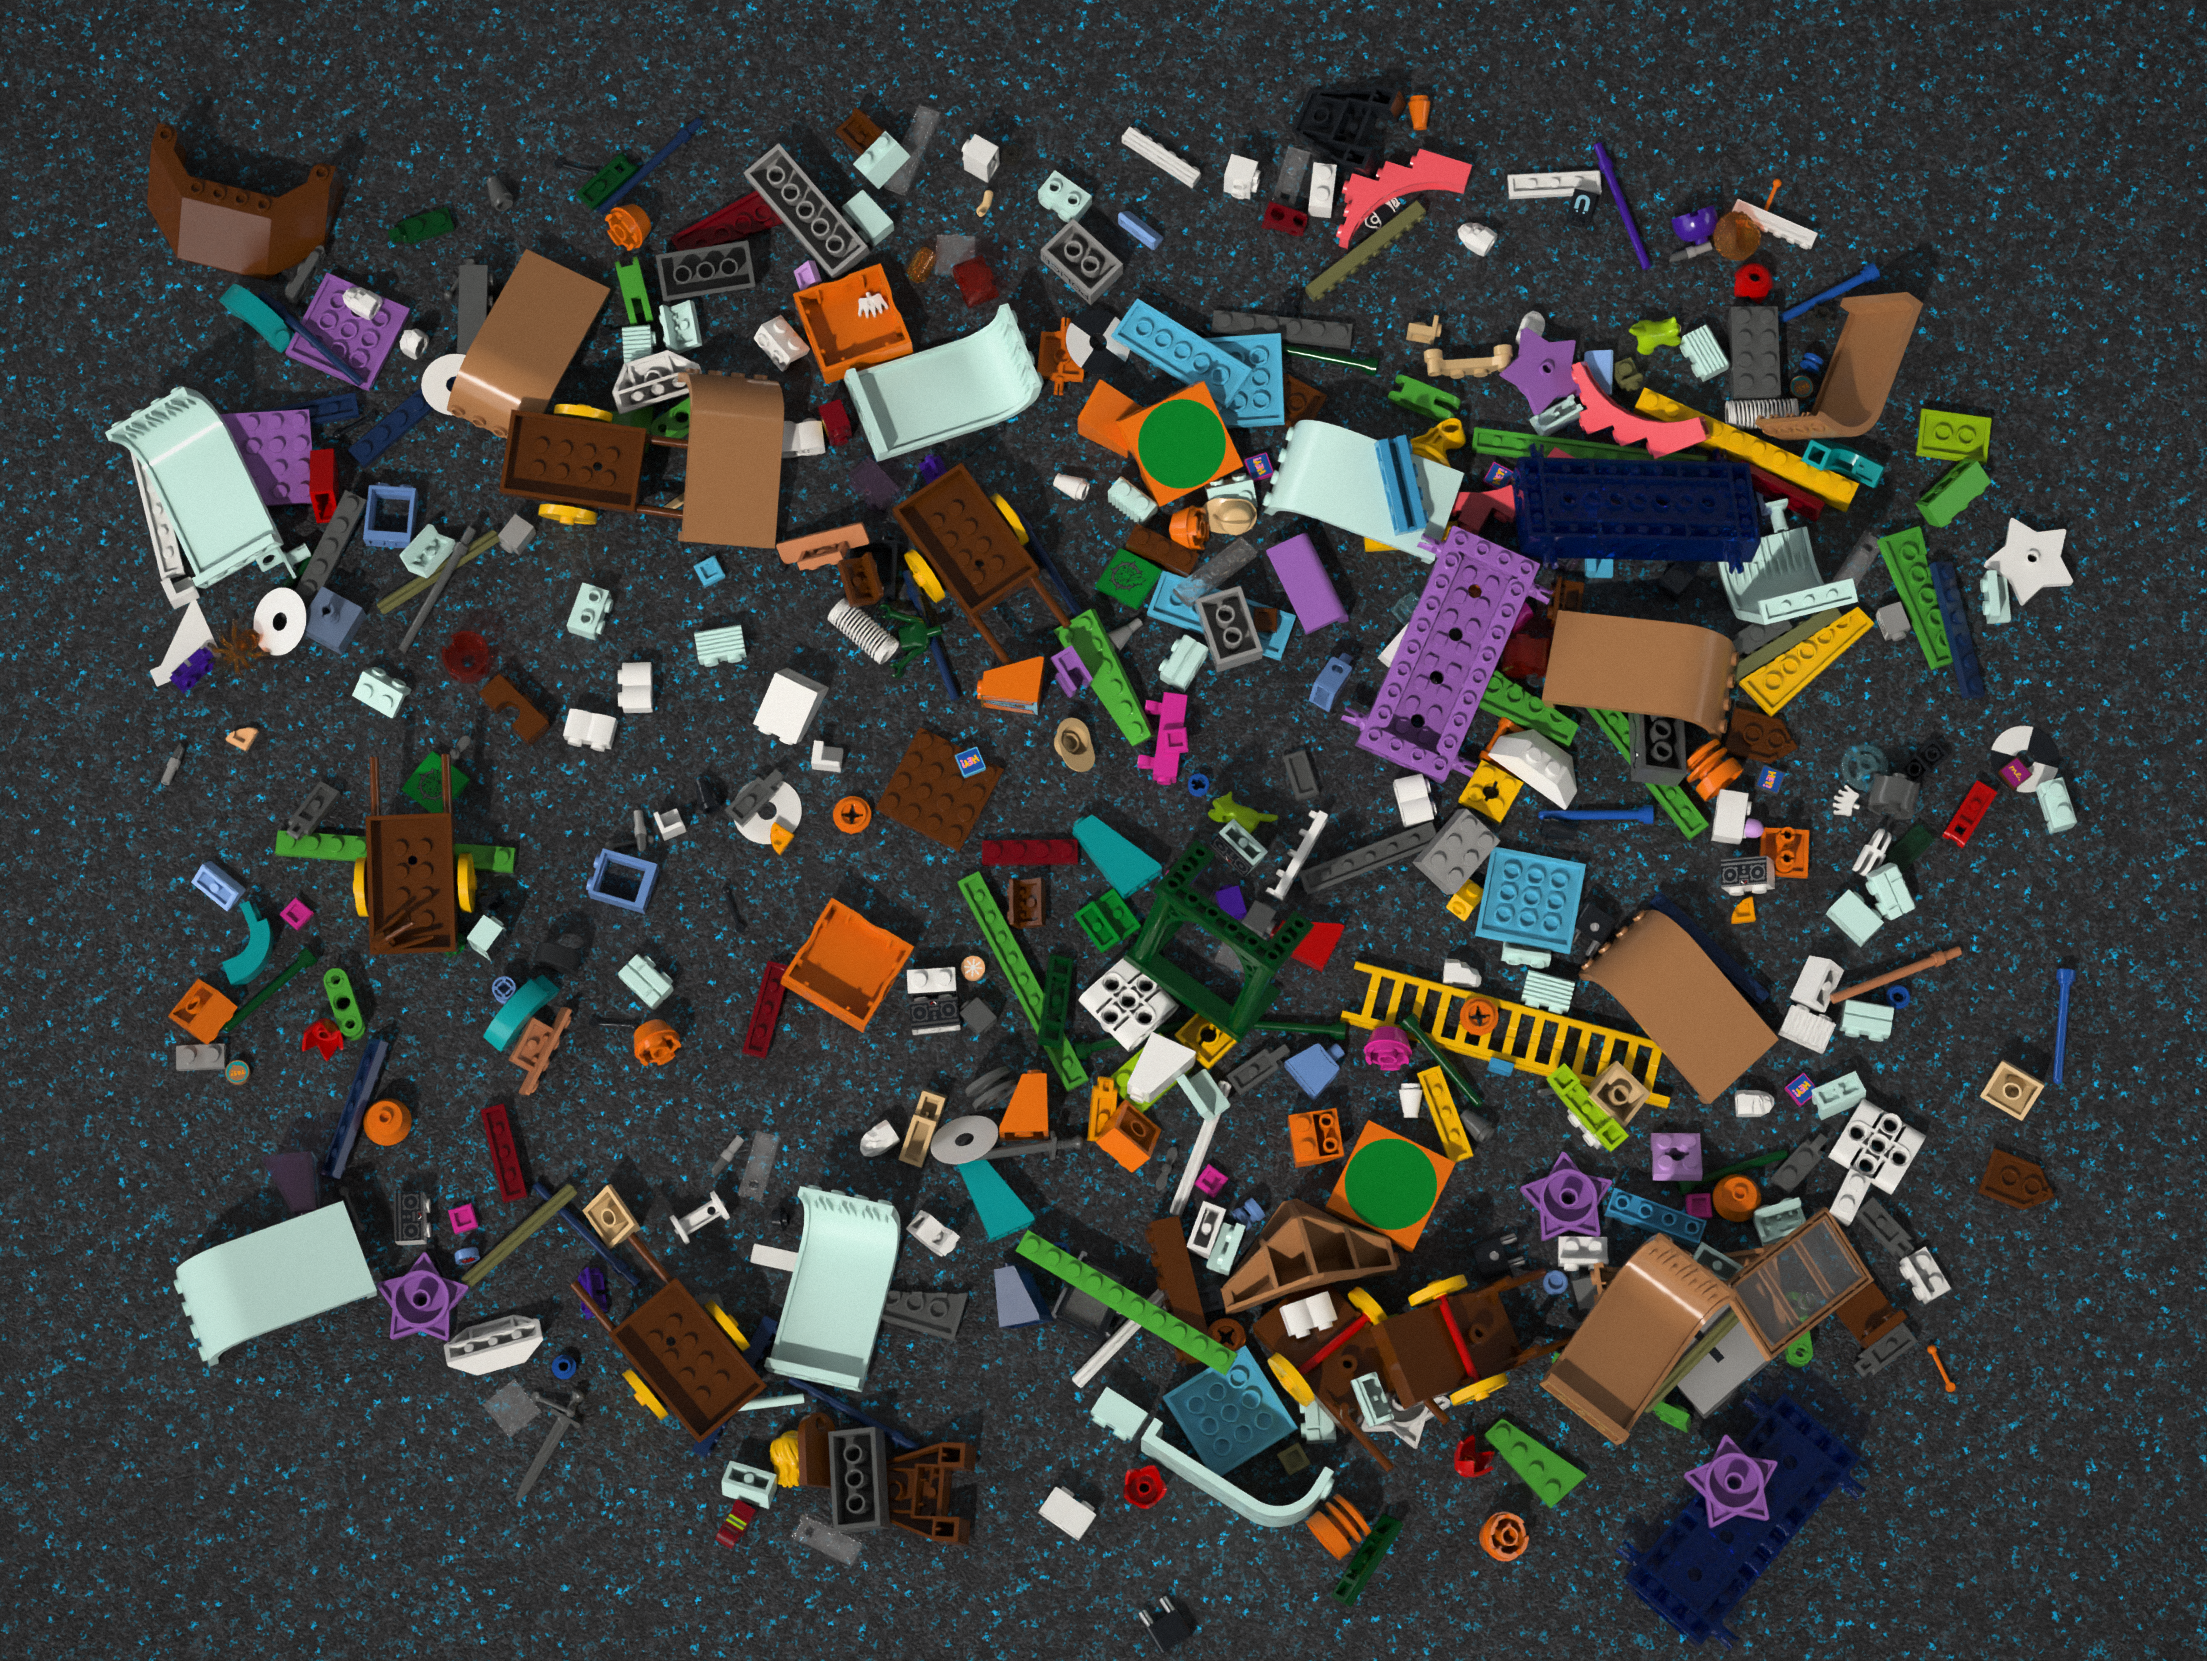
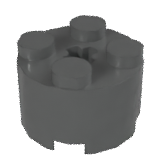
[1868,773,1921,820]

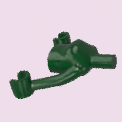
[879,604,944,679]

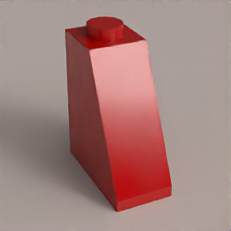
[309,448,339,523]
[1269,921,1345,972]

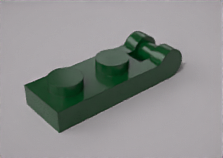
[576,153,639,212]

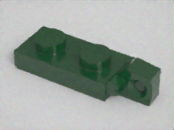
[388,207,455,245]

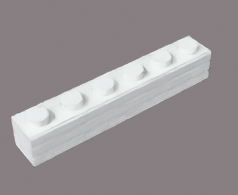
[1122,127,1201,189]
[1731,199,1818,250]

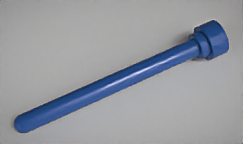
[1778,263,1881,323]
[1538,805,1653,824]
[2053,969,2076,1084]

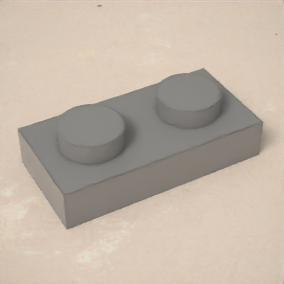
[176,1043,226,1071]

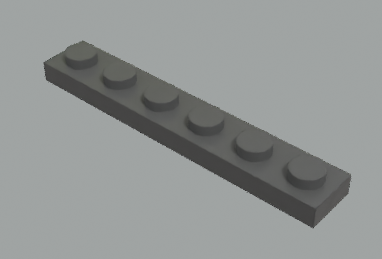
[1211,310,1353,349]
[283,490,367,619]
[1298,821,1436,895]

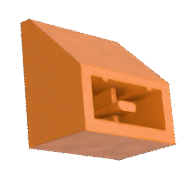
[1287,1108,1344,1168]

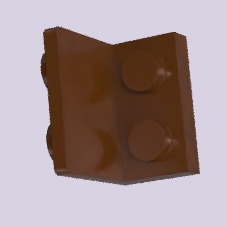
[1835,1283,1907,1350]

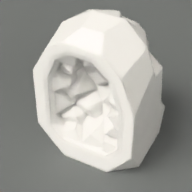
[1458,223,1498,257]
[342,287,383,320]
[1515,311,1545,345]
[400,328,429,360]
[1443,958,1481,988]
[1735,1090,1774,1117]
[860,1120,900,1157]

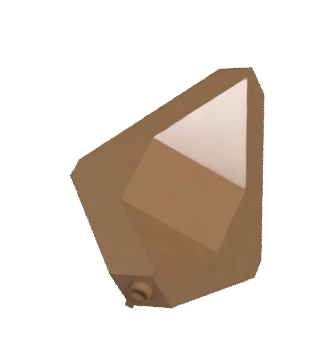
[1220,1198,1400,1316]

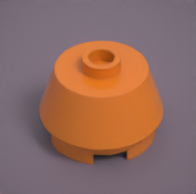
[605,204,651,251]
[1169,506,1209,552]
[634,1019,681,1066]
[363,1098,412,1146]
[1713,1174,1761,1222]
[1479,1511,1529,1561]

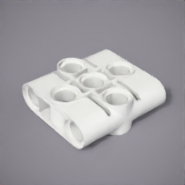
[1079,958,1179,1052]
[1828,1098,1926,1195]

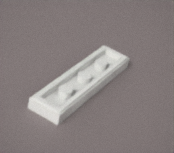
[1507,170,1602,199]

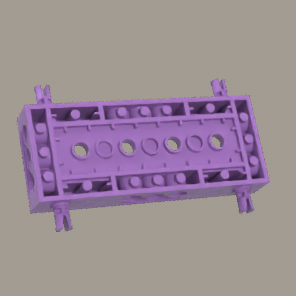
[1341,525,1554,784]

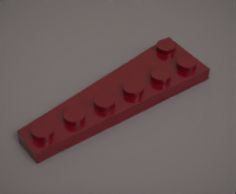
[670,191,783,252]

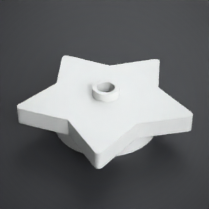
[1984,518,2073,606]
[1361,1393,1450,1449]

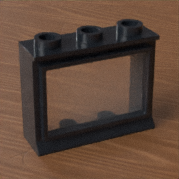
[1051,1250,1136,1344]

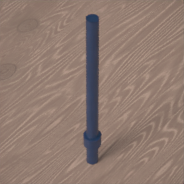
[596,117,703,216]
[258,291,365,386]
[1013,507,1083,618]
[902,570,960,701]
[532,1181,641,1288]
[788,1377,920,1452]

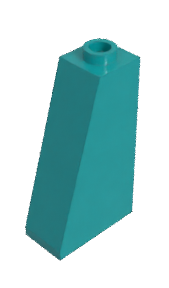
[1072,814,1162,901]
[956,1160,1036,1243]

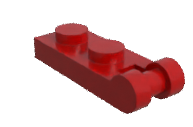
[1942,780,1998,849]

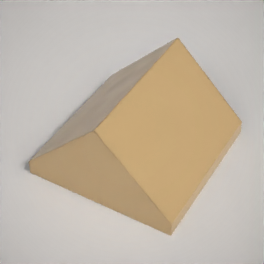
[1980,1059,2045,1121]
[1588,1061,1651,1129]
[582,1184,641,1250]

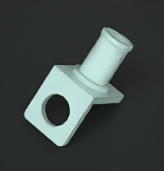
[1756,492,1789,534]
[256,543,312,579]

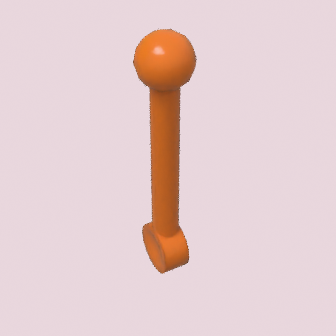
[1763,179,1782,212]
[1927,1344,1956,1392]

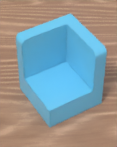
[1585,548,1615,578]

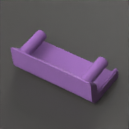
[1266,533,1348,635]

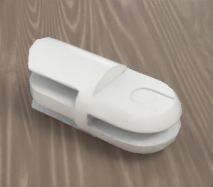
[1852,828,1892,876]

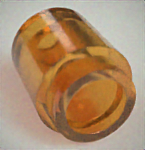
[906,247,937,283]

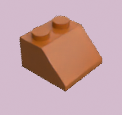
[168,979,238,1045]
[1096,1099,1161,1173]

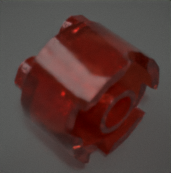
[952,254,999,309]
[1502,634,1551,679]

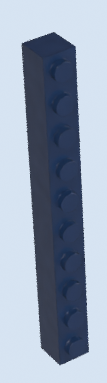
[1649,891,1770,1007]
[691,1315,779,1459]

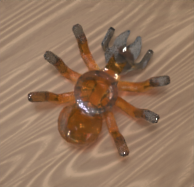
[207,618,270,680]

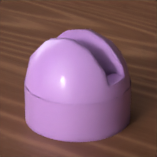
[1745,818,1764,838]

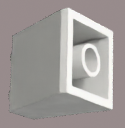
[753,668,829,745]
[1127,1032,1196,1103]

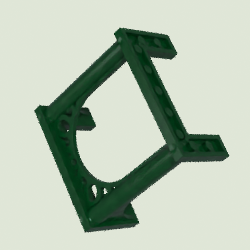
[1124,840,1314,1044]

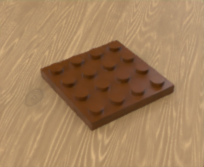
[875,727,1004,853]

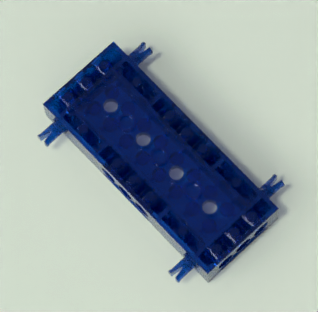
[1511,443,1761,574]
[1615,1391,1866,1650]

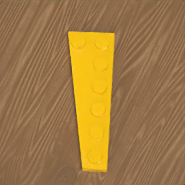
[1739,607,1874,717]

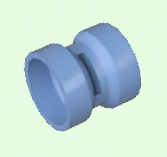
[492,976,518,1005]
[1232,1198,1266,1231]

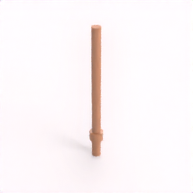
[1830,946,1962,1004]

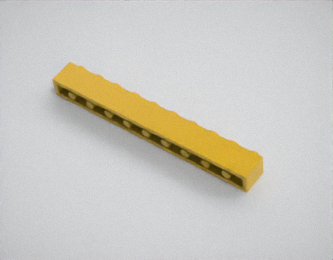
[1633,387,1859,512]

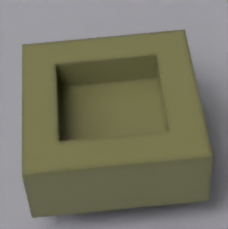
[1277,1442,1311,1477]

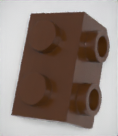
[835,107,885,156]
[837,552,884,607]
[1547,576,1584,627]
[1007,878,1046,929]

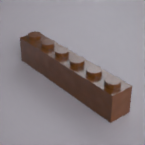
[1145,1215,1209,1367]

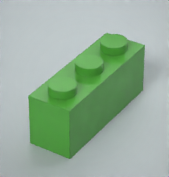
[1915,458,1991,528]

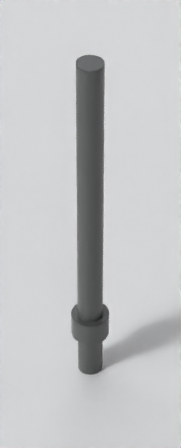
[398,526,476,653]

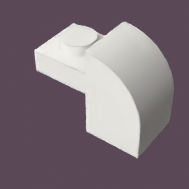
[906,1210,960,1257]

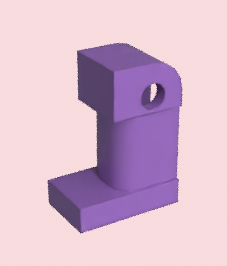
[1051,645,1093,698]

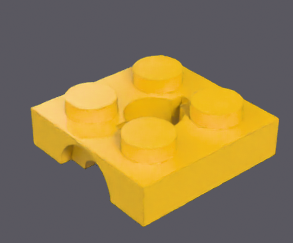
[1458,760,1524,825]
[1174,1013,1237,1070]

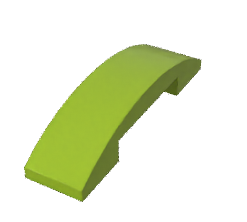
[1546,1063,1629,1152]

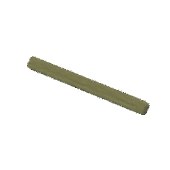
[377,530,500,614]
[461,1184,577,1288]
[1644,1304,1749,1413]

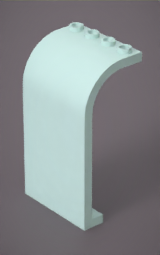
[844,303,1043,462]
[105,386,284,589]
[1262,420,1464,564]
[1714,526,1858,625]
[764,1185,900,1392]
[173,1201,377,1367]
[1141,1418,1335,1527]

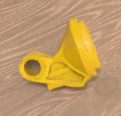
[1410,418,1466,468]

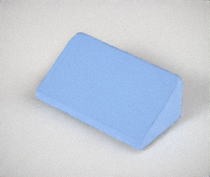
[1118,211,1164,250]
[1584,350,1613,396]
[191,861,246,911]

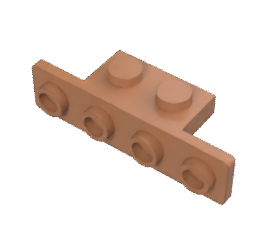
[776,522,870,570]
[509,1007,572,1095]

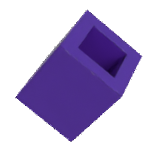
[1215,884,1247,920]

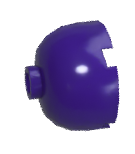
[1671,205,1719,245]

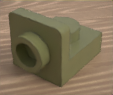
[1612,357,1643,393]

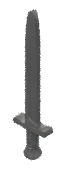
[973,1130,1084,1161]
[516,1390,586,1502]

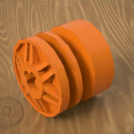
[1686,739,1744,801]
[1306,1493,1371,1560]

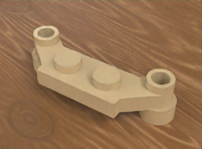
[1424,344,1513,379]

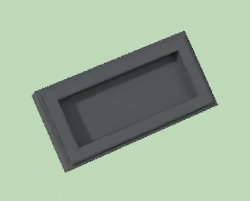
[1282,749,1319,802]

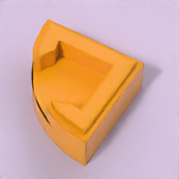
[770,822,794,856]
[1731,897,1756,924]

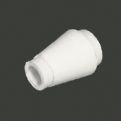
[1053,473,1090,500]
[1399,1083,1423,1118]

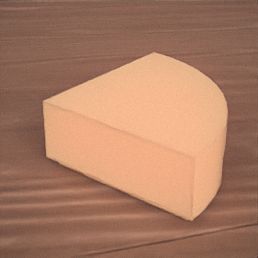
[226,727,259,752]

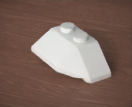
[612,350,702,415]
[1488,729,1577,810]
[444,1315,543,1375]

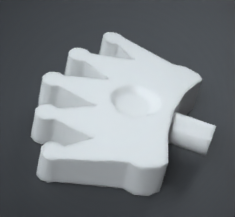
[858,292,889,318]
[1833,785,1860,816]

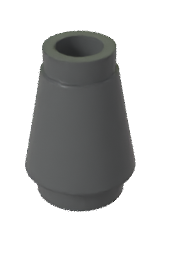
[486,176,513,211]
[1459,1109,1495,1143]

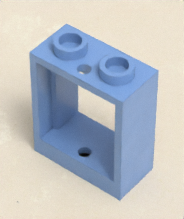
[363,483,419,548]
[586,848,660,914]

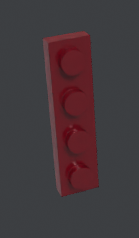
[1733,460,1825,522]
[982,839,1078,866]
[742,961,789,1059]
[480,1103,528,1204]

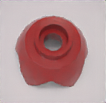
[1734,263,1774,304]
[302,1018,344,1061]
[1454,1434,1495,1478]
[1123,1465,1167,1509]

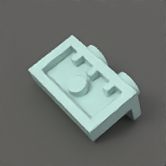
[1206,1222,1246,1276]

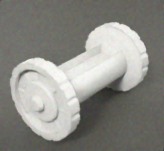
[669,1191,730,1244]

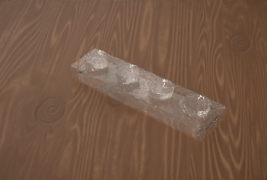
[884,105,940,196]
[1173,537,1257,608]

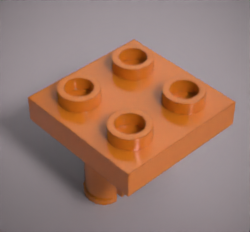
[1759,827,1809,879]

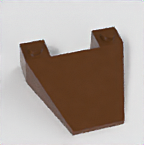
[886,1442,977,1546]

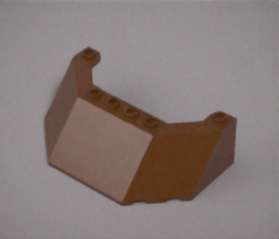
[147,123,344,281]

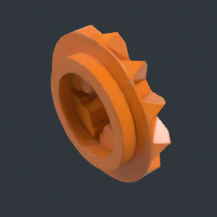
[833,796,871,835]
[1460,997,1498,1036]
[1208,1318,1246,1352]

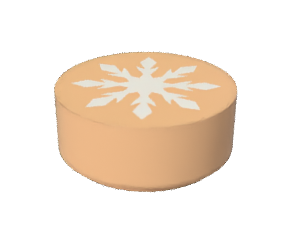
[961,956,985,981]

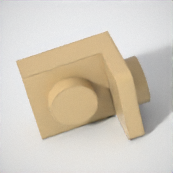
[1406,315,1442,345]

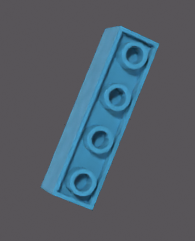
[1374,435,1429,536]
[1604,1188,1707,1248]

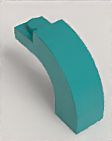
[219,284,294,353]
[1801,439,1886,488]
[222,901,274,989]
[483,975,560,1052]

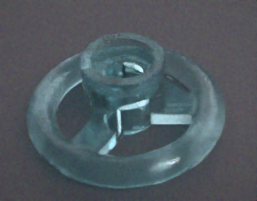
[1841,744,1888,790]

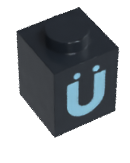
[1566,188,1597,228]

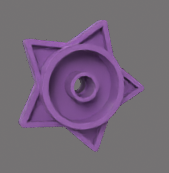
[1500,327,1581,415]
[1520,1152,1612,1241]
[377,1252,470,1342]
[1684,1435,1778,1528]

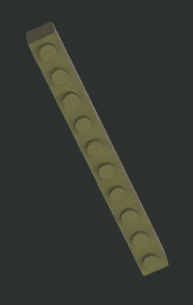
[1305,201,1426,302]
[1732,607,1842,685]

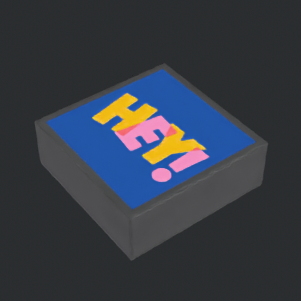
[1754,764,1786,796]

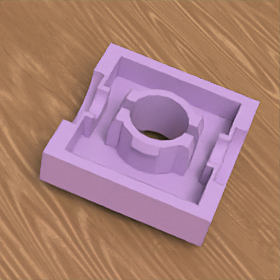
[1650,1133,1703,1181]

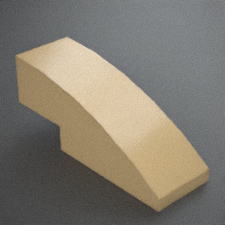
[898,1088,948,1167]

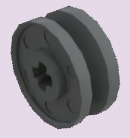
[965,1066,1018,1111]

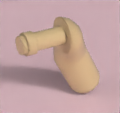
[976,190,993,217]

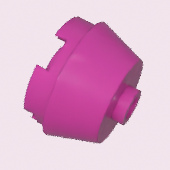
[1364,1026,1412,1071]

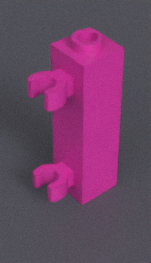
[1137,692,1187,785]

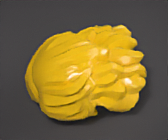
[770,1430,799,1488]

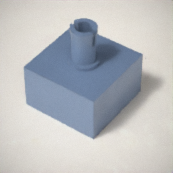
[303,586,366,655]

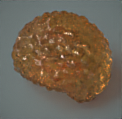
[1713,211,1761,261]

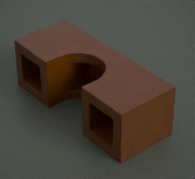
[1126,523,1200,579]
[479,674,551,747]

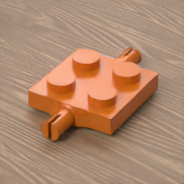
[1037,318,1084,396]

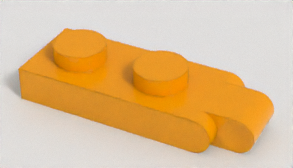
[1087,1076,1118,1142]

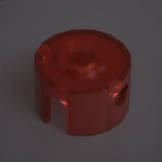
[442,631,492,684]

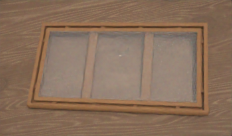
[1727,1207,1874,1362]

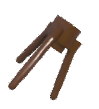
[371,909,434,955]

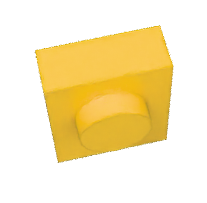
[1446,878,1484,921]

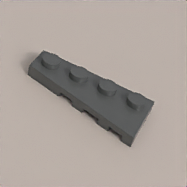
[881,1291,968,1341]

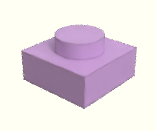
[794,260,822,291]

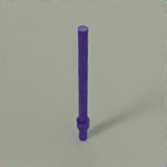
[1593,142,1652,270]

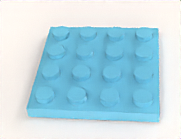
[1203,333,1285,429]
[1475,847,1586,954]
[1162,1345,1298,1477]

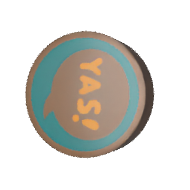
[1789,376,1813,400]
[225,1060,251,1085]

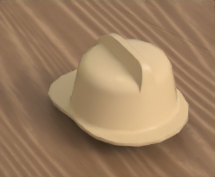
[1202,498,1257,536]
[1054,718,1095,772]

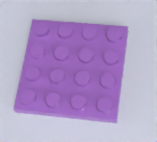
[285,273,411,392]
[220,409,312,506]

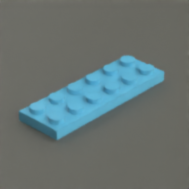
[1111,298,1253,409]
[1147,571,1296,661]

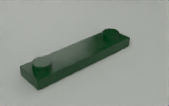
[1037,954,1074,1049]
[1331,1513,1404,1608]

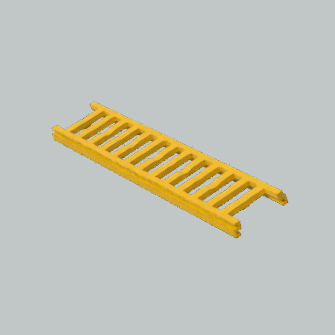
[1340,961,1670,1109]

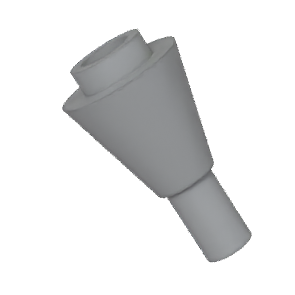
[1107,618,1143,653]

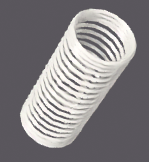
[1725,398,1799,430]
[828,597,899,664]

